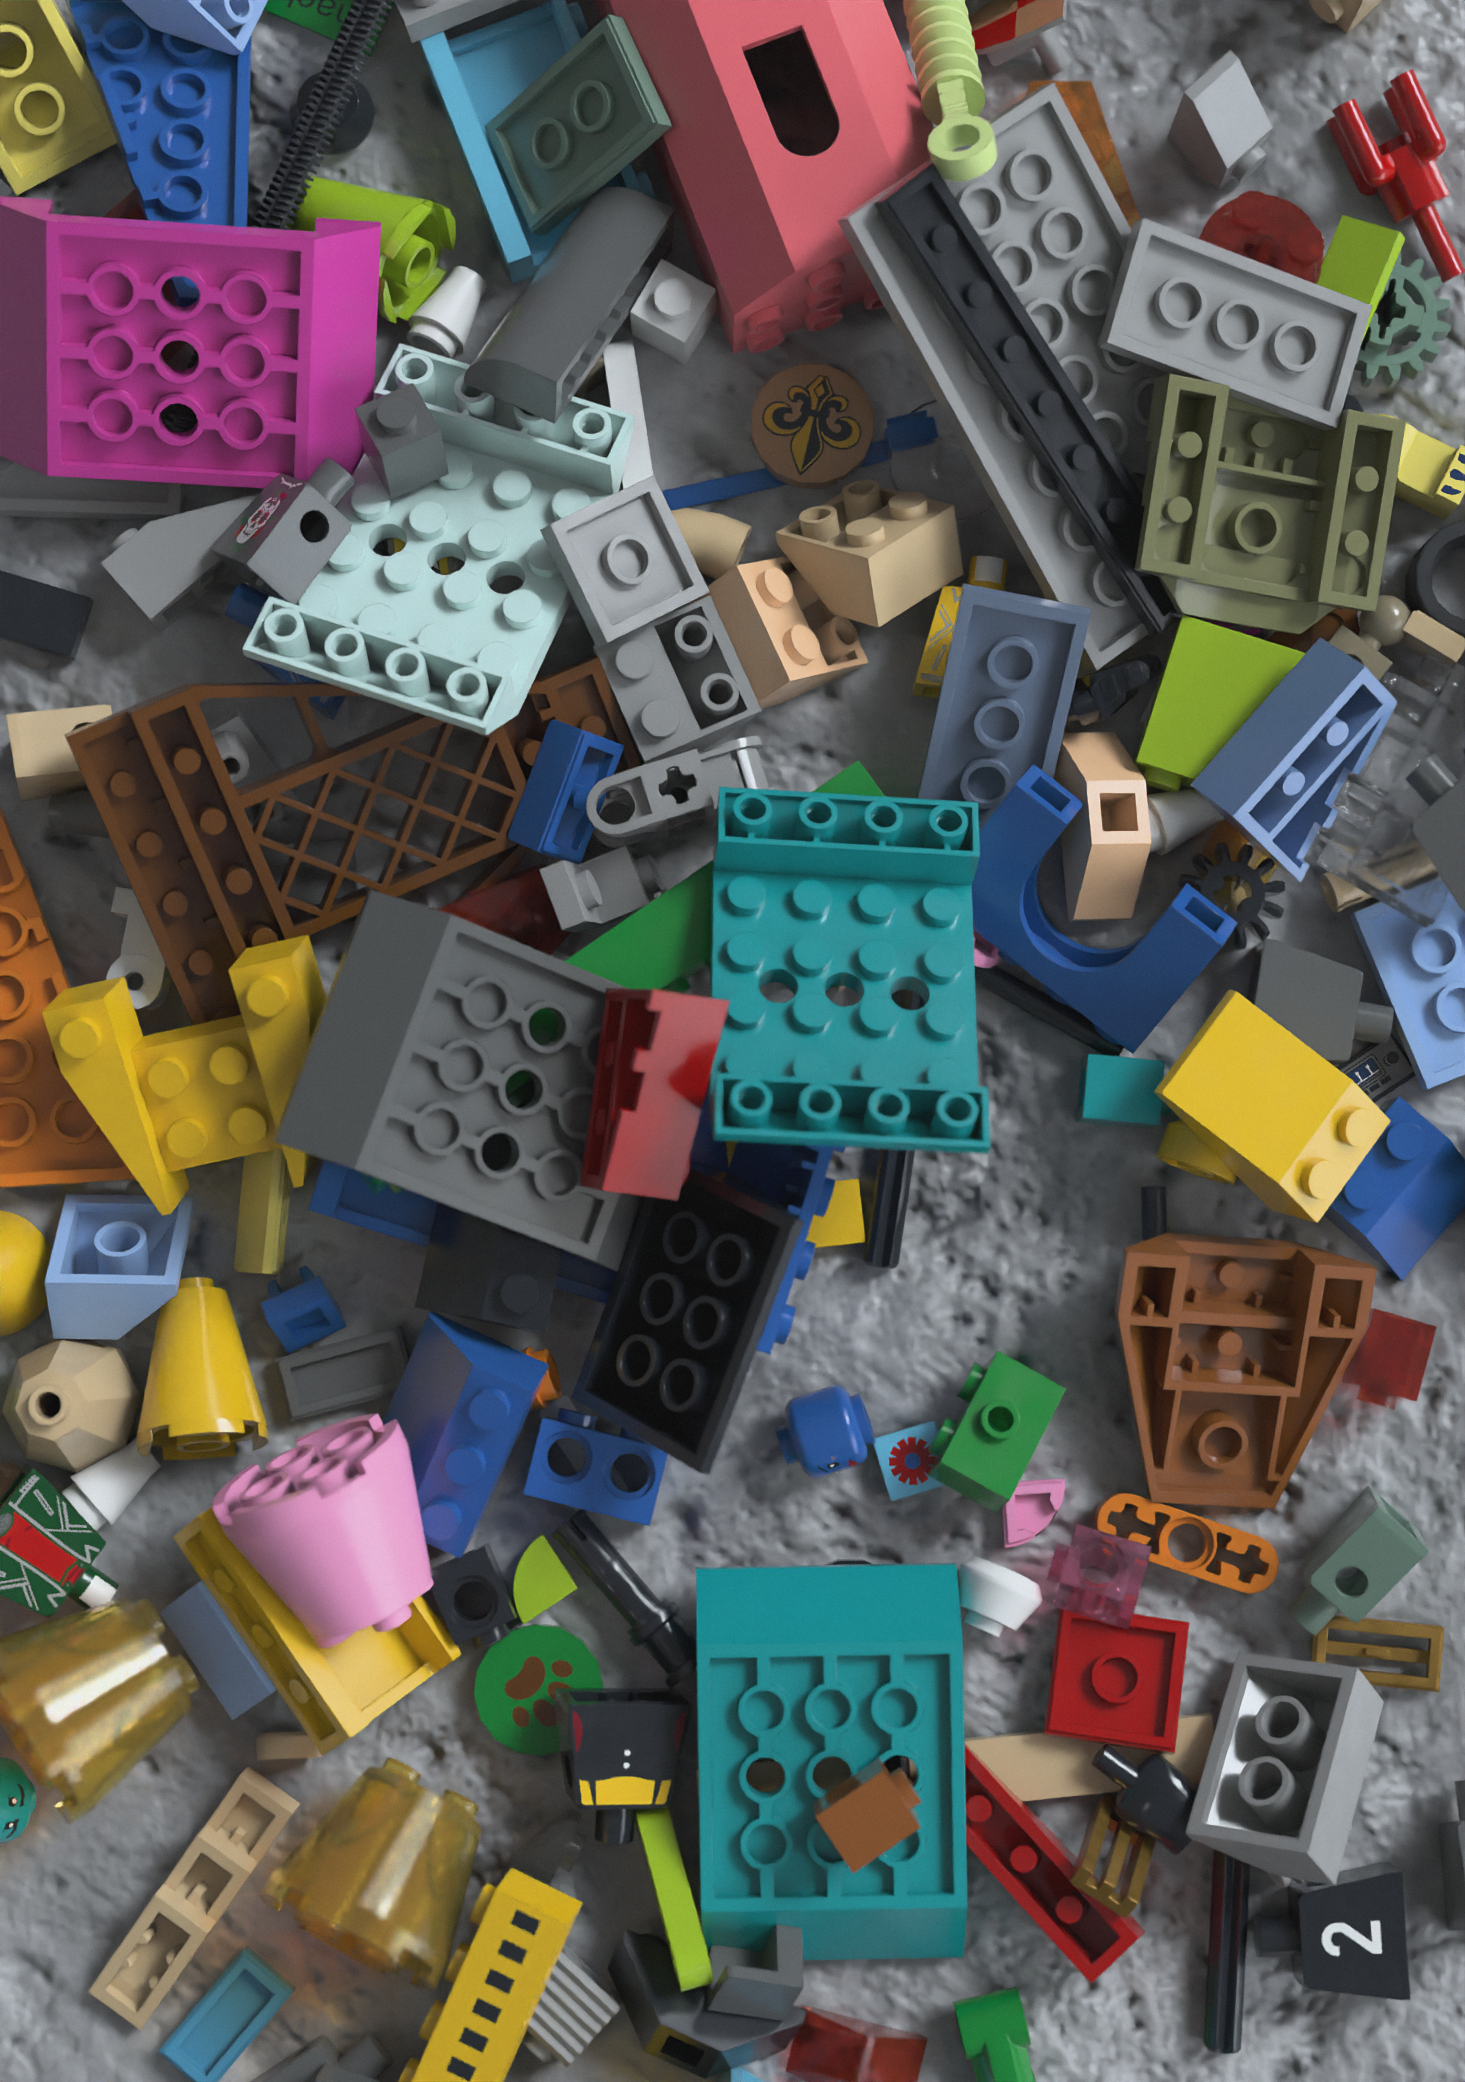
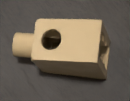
[6,704,112,802]

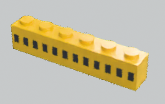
[398,1868,583,2082]

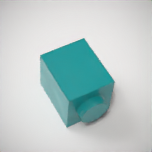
[1076,1054,1172,1129]

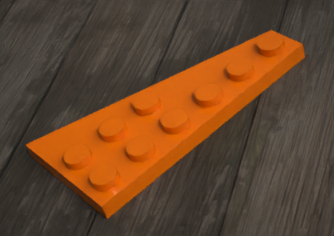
[0,807,136,1188]

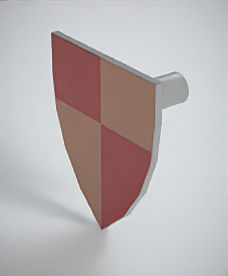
[968,0,1070,75]

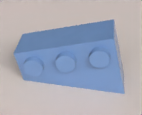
[1191,638,1398,883]

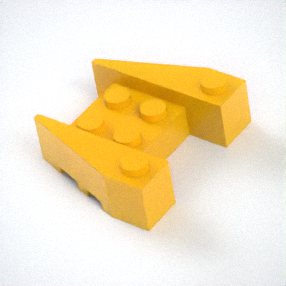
[42,935,326,1216]

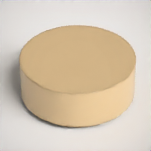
[256,1731,322,1760]

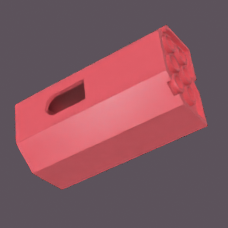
[594,0,934,354]

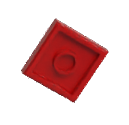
[1043,1603,1190,1755]

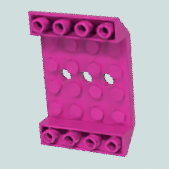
[0,196,381,488]

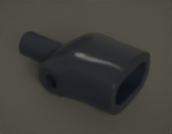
[1091,1744,1198,1855]

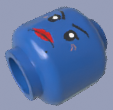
[776,1385,876,1479]

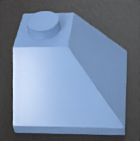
[44,1194,195,1340]

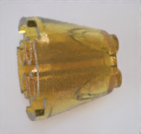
[0,1597,200,1825]
[259,1757,482,1992]

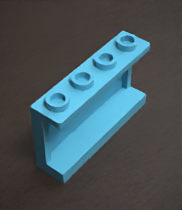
[419,0,656,284]

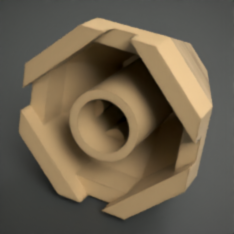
[2,1339,144,1473]

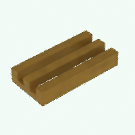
[1308,1614,1445,1692]
[1070,1793,1156,1918]

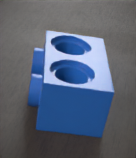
[523,1408,668,1526]

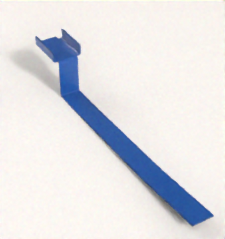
[662,409,939,511]

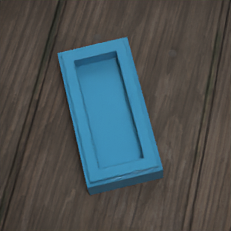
[158,1945,296,2082]

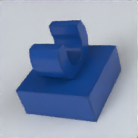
[260,1266,347,1354]

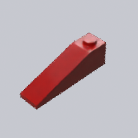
[911,1743,1146,1984]

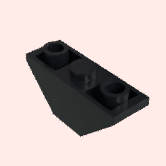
[607,1929,807,2079]

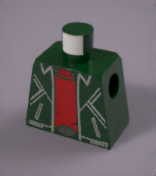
[0,1463,119,1618]

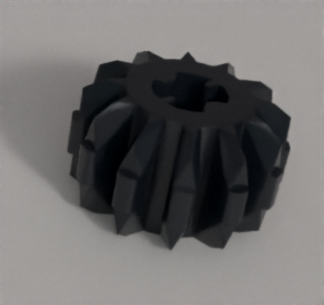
[1177,842,1285,951]

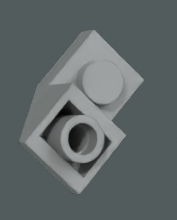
[540,845,664,933]

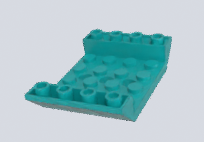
[708,787,990,1154]
[696,1563,967,1960]

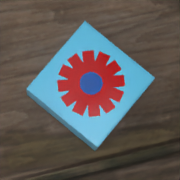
[873,1420,944,1501]

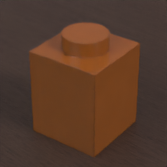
[813,1758,922,1873]

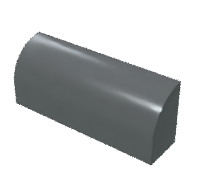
[463,186,676,424]

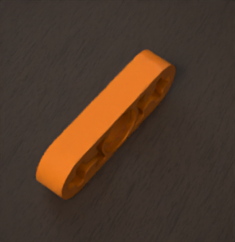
[1094,1492,1279,1593]

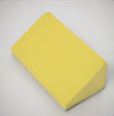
[234,1148,292,1275]

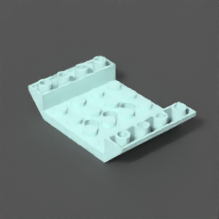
[242,343,635,735]

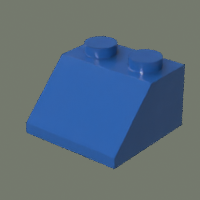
[1324,1096,1465,1281]

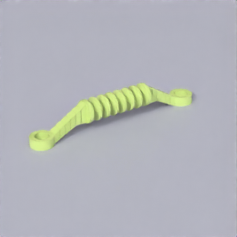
[903,0,997,181]

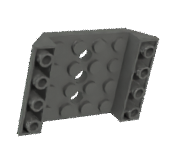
[272,890,646,1272]

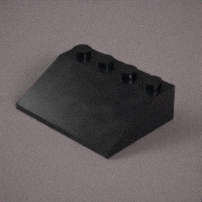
[571,1161,804,1475]

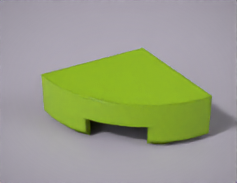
[513,1533,579,1624]

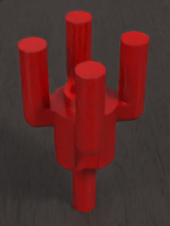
[1326,69,1465,283]

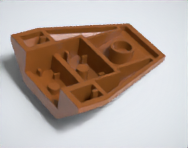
[1114,1232,1377,1509]

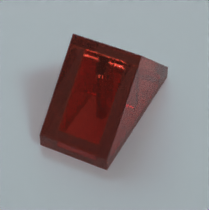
[785,2004,928,2082]

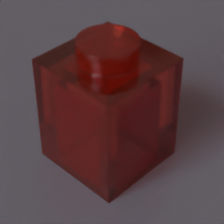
[1342,1308,1437,1410]

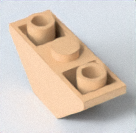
[1055,732,1151,922]

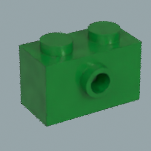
[928,1351,1066,1513]

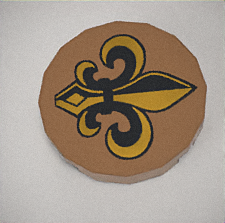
[750,363,874,489]

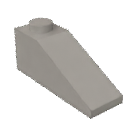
[101,493,260,633]

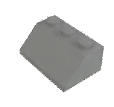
[1186,1652,1384,1885]

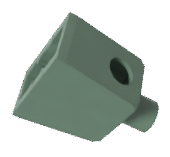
[1287,1485,1429,1636]

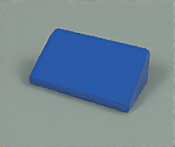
[508,720,624,864]

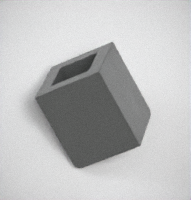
[707,1924,804,2021]

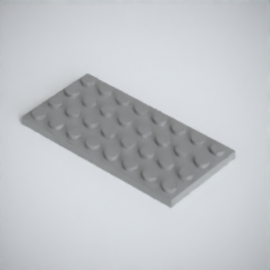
[837,82,1170,670]

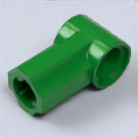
[953,1986,1036,2082]

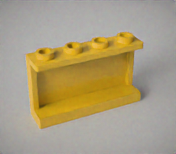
[173,1507,461,1756]

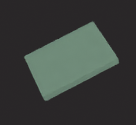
[484,14,672,235]

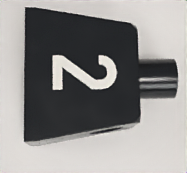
[1253,1862,1411,2000]

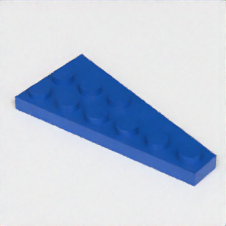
[65,0,252,307]

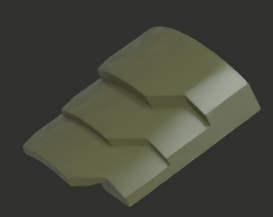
[1135,374,1406,634]

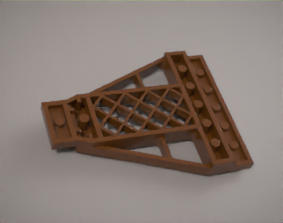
[64,655,642,1025]

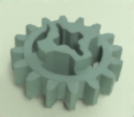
[1354,251,1451,388]

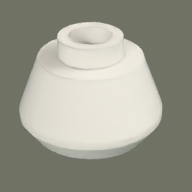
[958,1556,1042,1637]

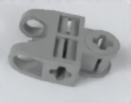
[586,736,777,851]

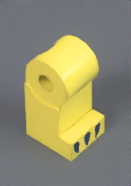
[1376,414,1465,520]

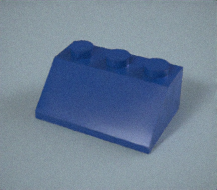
[383,1311,549,1559]

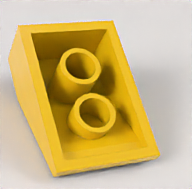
[1154,990,1391,1223]

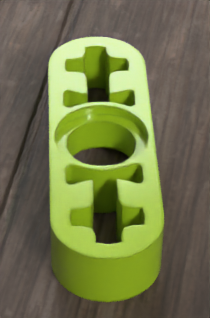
[635,1806,714,1992]

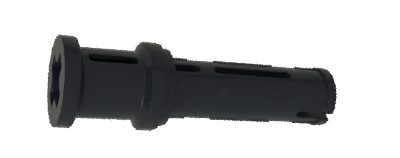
[551,1509,697,1689]

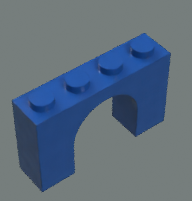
[972,764,1237,1054]

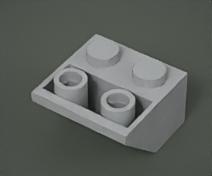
[593,595,762,765]

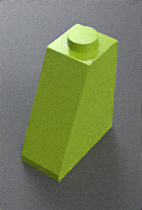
[1133,615,1306,792]

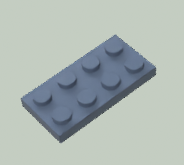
[916,583,1091,832]

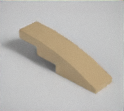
[88,1766,300,2030]

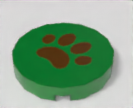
[474,1624,604,1756]

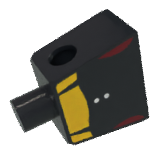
[555,1688,691,1844]

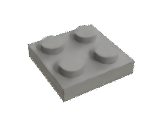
[540,475,709,647]

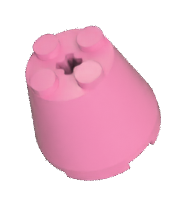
[212,1413,434,1648]

